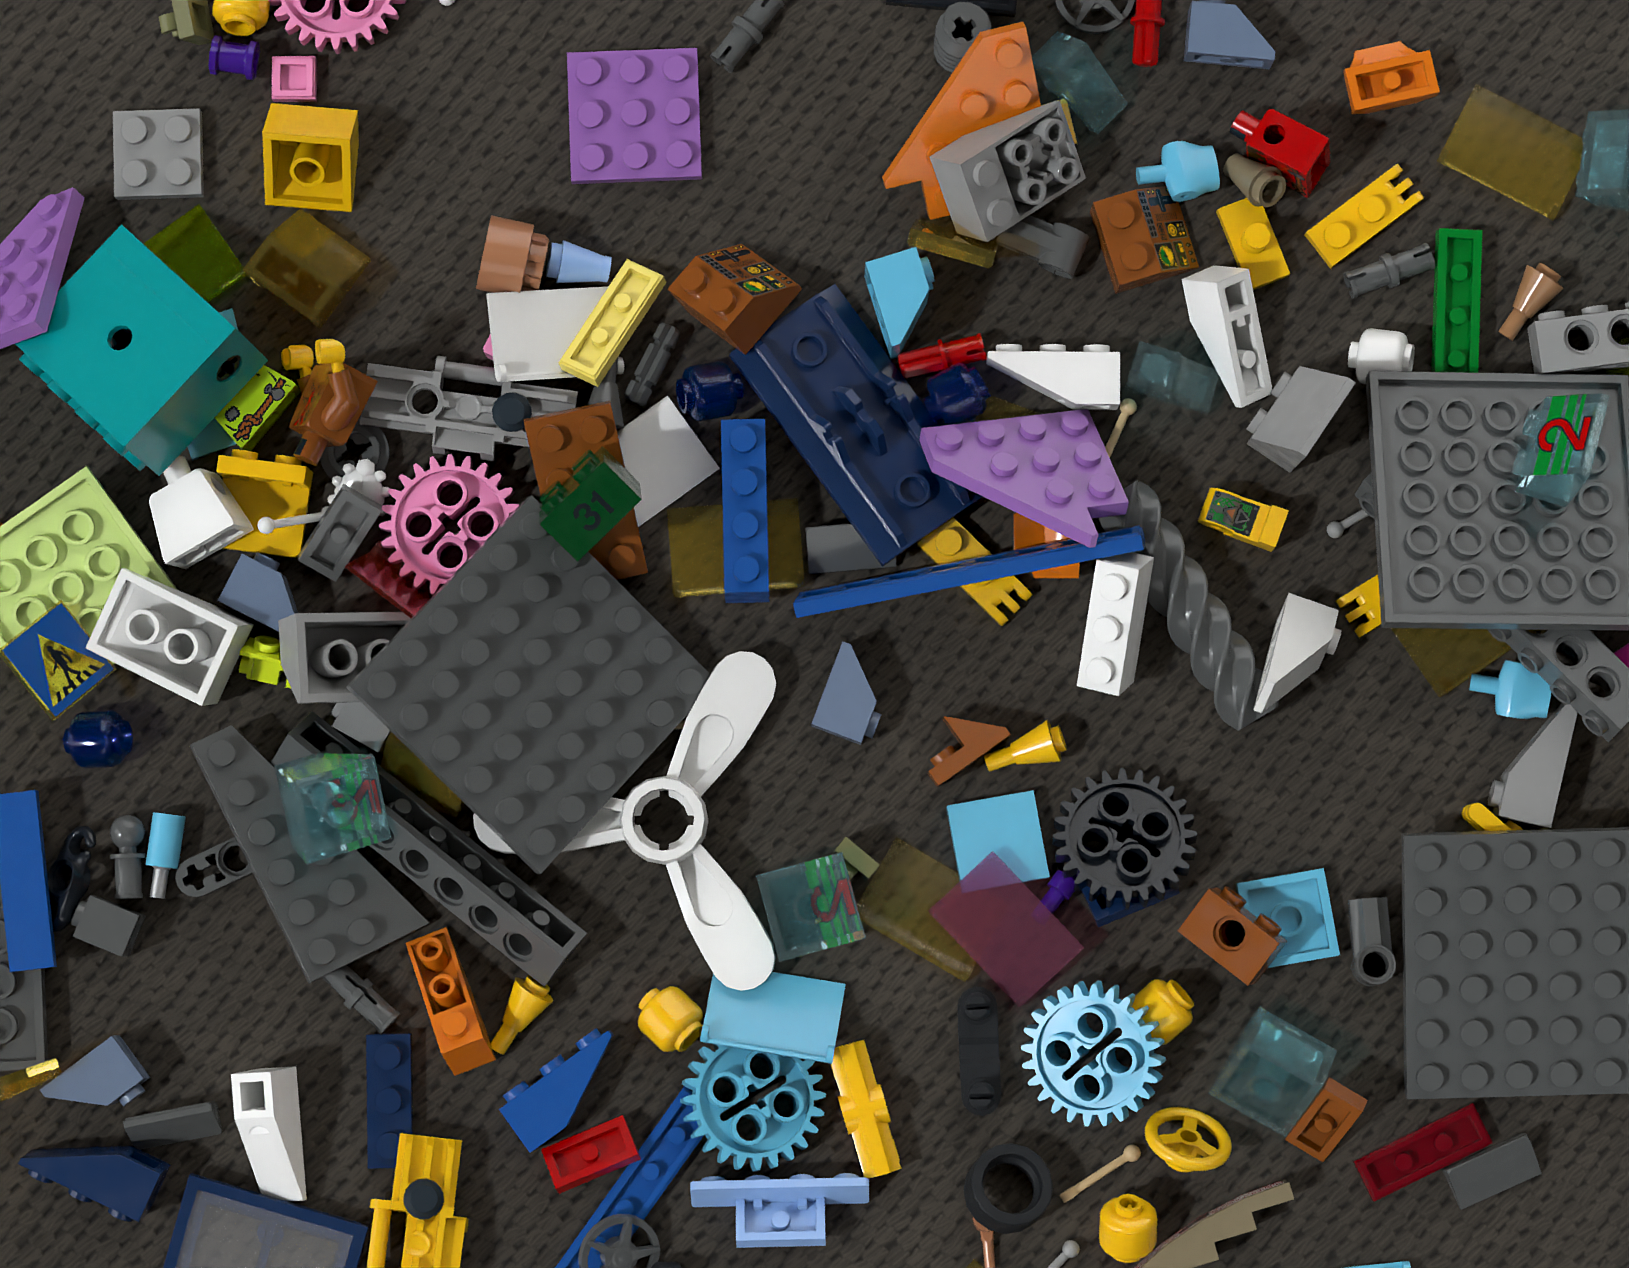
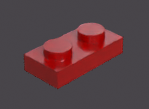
[541,1115,641,1194]

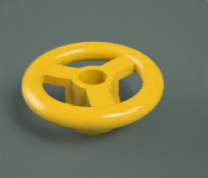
[1145,1107,1232,1173]

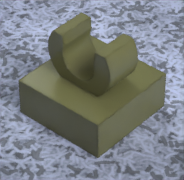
[159,0,214,45]
[831,837,880,882]

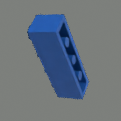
[721,419,770,603]

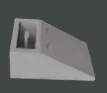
[929,100,1086,242]

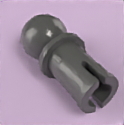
[110,814,146,899]

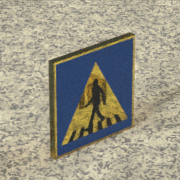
[0,600,116,721]

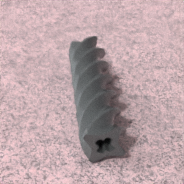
[1099,480,1279,731]

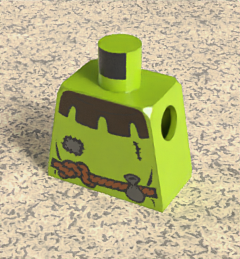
[215,365,301,451]

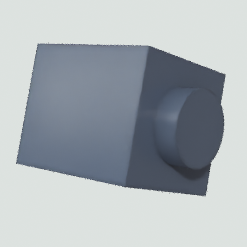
[1184,0,1275,69]
[217,552,298,632]
[811,642,881,745]
[40,1035,151,1107]

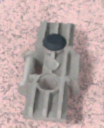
[360,356,578,461]

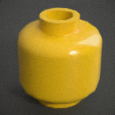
[212,0,270,36]
[1132,979,1194,1045]
[638,986,703,1052]
[1099,1194,1157,1263]

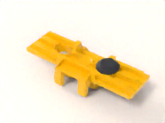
[366,1133,469,1268]

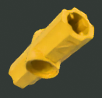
[831,1040,901,1178]

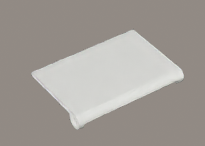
[486,286,624,382]
[617,396,720,527]

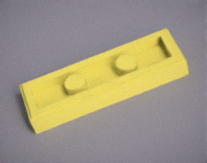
[558,259,666,387]

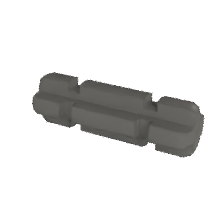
[625,323,680,406]

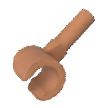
[973,1217,996,1268]

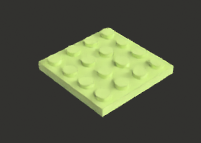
[0,466,177,712]

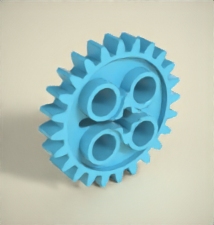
[1021,981,1166,1126]
[680,1044,826,1171]

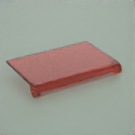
[345,540,433,618]

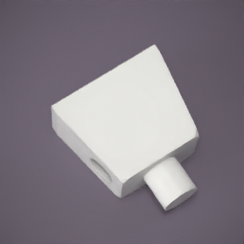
[149,456,254,569]

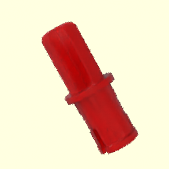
[1130,0,1165,67]
[898,333,987,378]

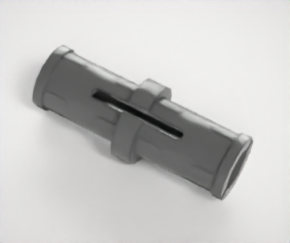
[710,0,785,73]
[1343,243,1436,299]
[322,965,401,1034]

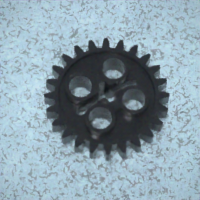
[1052,768,1197,910]

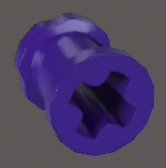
[209,35,260,80]

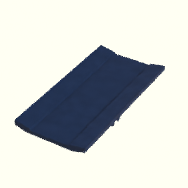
[729,284,984,567]

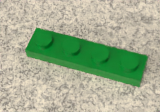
[1431,228,1483,373]

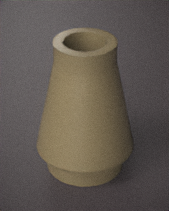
[1223,153,1286,207]

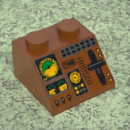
[1090,186,1199,294]
[668,244,802,355]

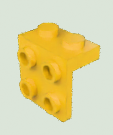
[216,449,313,558]

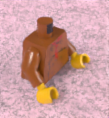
[281,339,378,466]

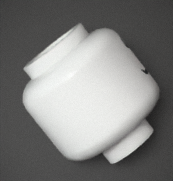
[1348,328,1415,384]

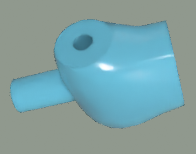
[1136,141,1220,202]
[1469,660,1552,719]

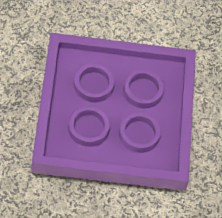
[567,48,702,184]

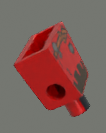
[1229,109,1331,198]

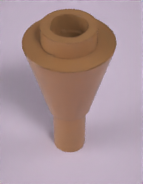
[1498,262,1564,341]

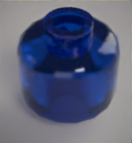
[676,361,744,421]
[923,362,991,425]
[63,710,133,769]

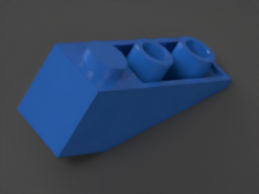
[499,1028,614,1153]

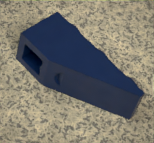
[18,1146,171,1222]

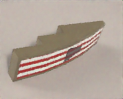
[1134,1180,1294,1268]

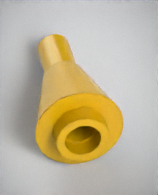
[984,720,1067,772]
[491,975,553,1055]

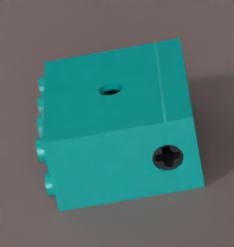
[15,224,268,476]

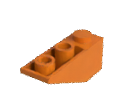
[406,927,496,1076]

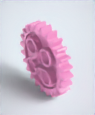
[268,0,406,54]
[379,454,519,595]

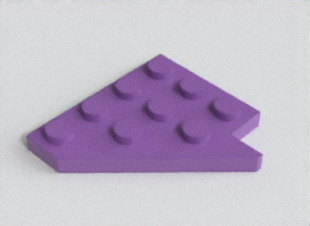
[0,187,84,349]
[919,409,1129,548]

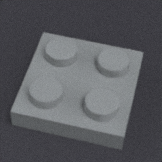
[113,108,204,200]

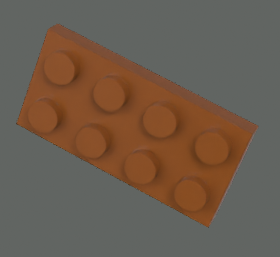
[524,401,648,580]

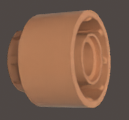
[476,215,549,293]

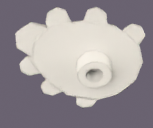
[327,459,390,516]

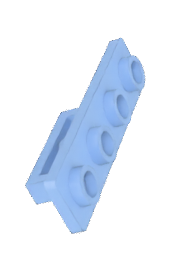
[690,1173,869,1248]

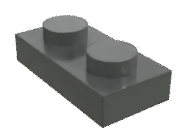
[298,484,382,582]

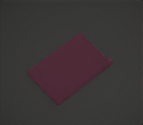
[928,851,1084,1007]

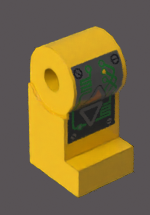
[1198,488,1289,552]

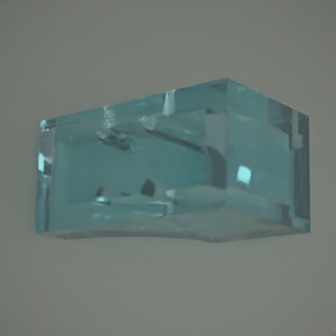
[1032,31,1128,134]
[1124,341,1219,414]

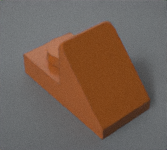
[927,716,1011,787]
[1285,1077,1368,1162]

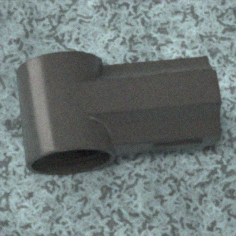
[996,215,1090,279]
[1347,897,1396,986]

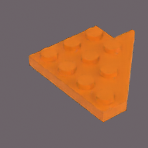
[882,22,1041,220]

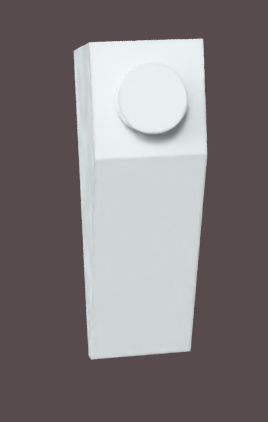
[1182,266,1273,408]
[1253,593,1342,713]

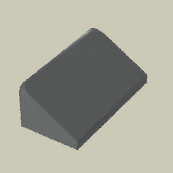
[805,524,896,574]
[123,1100,222,1150]
[1442,1133,1542,1210]

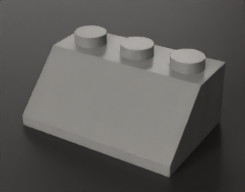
[278,612,417,704]

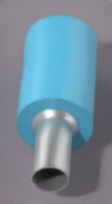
[145,812,186,899]

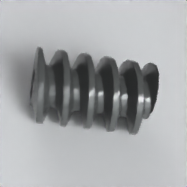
[934,2,991,73]

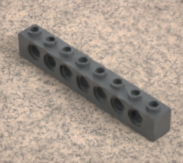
[1355,472,1629,742]
[270,711,587,987]

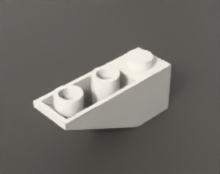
[986,344,1120,410]
[231,1066,307,1201]

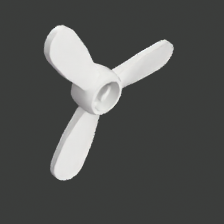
[473,651,776,991]

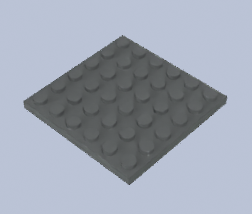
[1365,371,1629,631]
[346,495,711,874]
[1401,827,1629,1099]

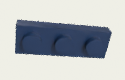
[366,1033,413,1169]

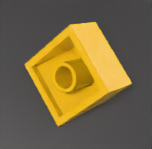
[262,103,359,212]

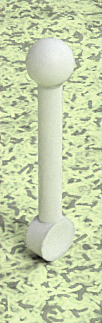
[257,506,329,534]

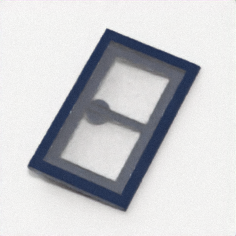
[163,1173,369,1268]

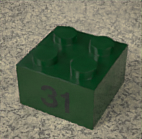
[539,446,642,562]

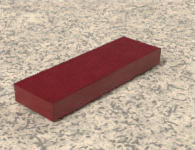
[1353,1103,1493,1202]

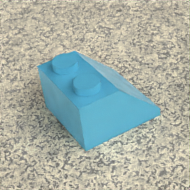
[864,247,935,359]

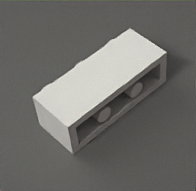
[1077,552,1154,696]

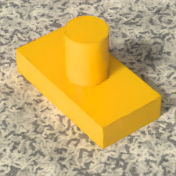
[1216,198,1290,290]

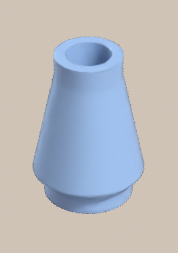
[546,240,611,283]

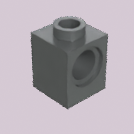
[71,895,146,957]

